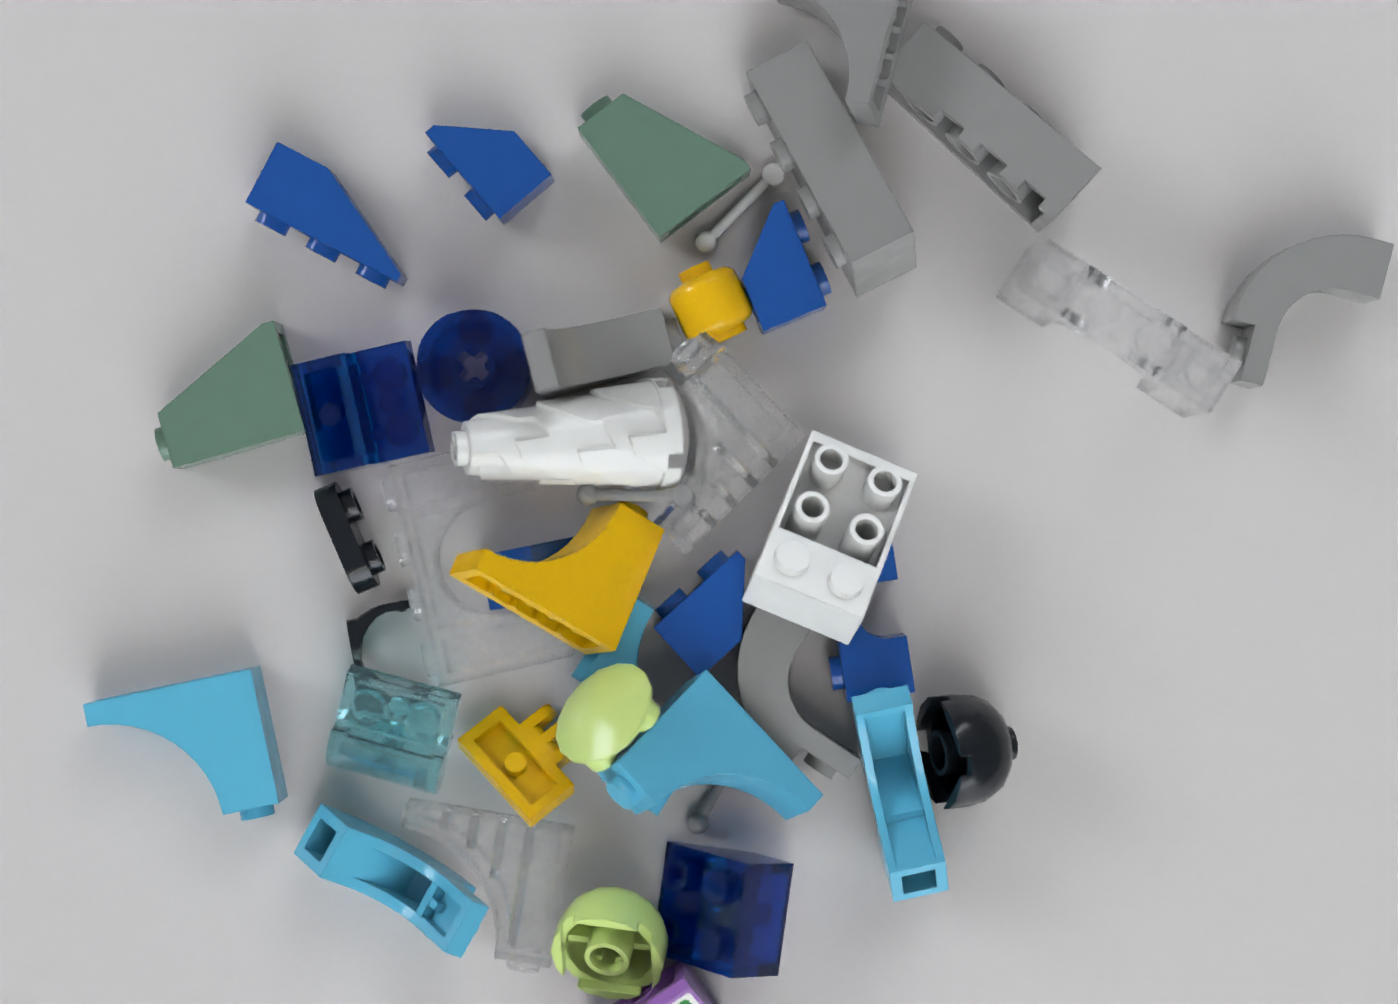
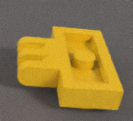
[458,704,575,827]

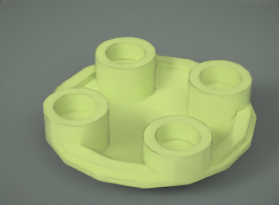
[556,663,660,772]

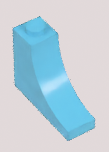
[83,665,288,821]
[597,670,823,820]

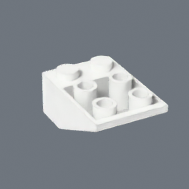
[742,430,918,645]

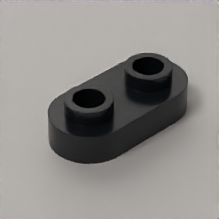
[314,482,386,594]

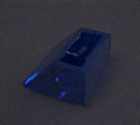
[658,841,794,978]

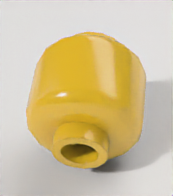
[669,260,753,349]

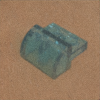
[326,664,462,795]

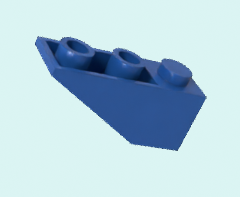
[246,142,408,289]

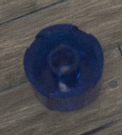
[417,309,533,423]

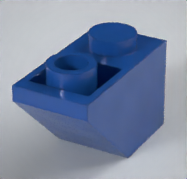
[425,125,555,225]
[741,200,832,335]
[653,550,745,675]

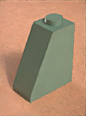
[578,94,751,243]
[154,321,314,469]

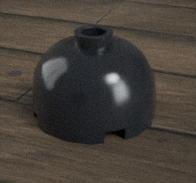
[916,694,1018,809]

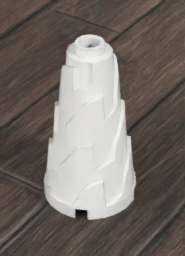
[451,377,684,491]

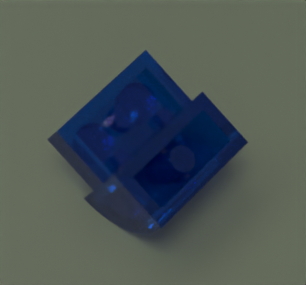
[291,340,435,477]

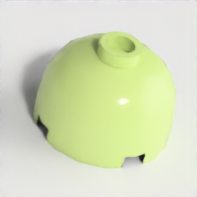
[551,887,668,999]

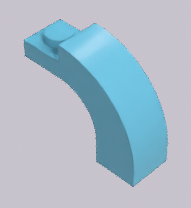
[294,804,489,958]

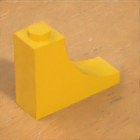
[449,501,665,655]

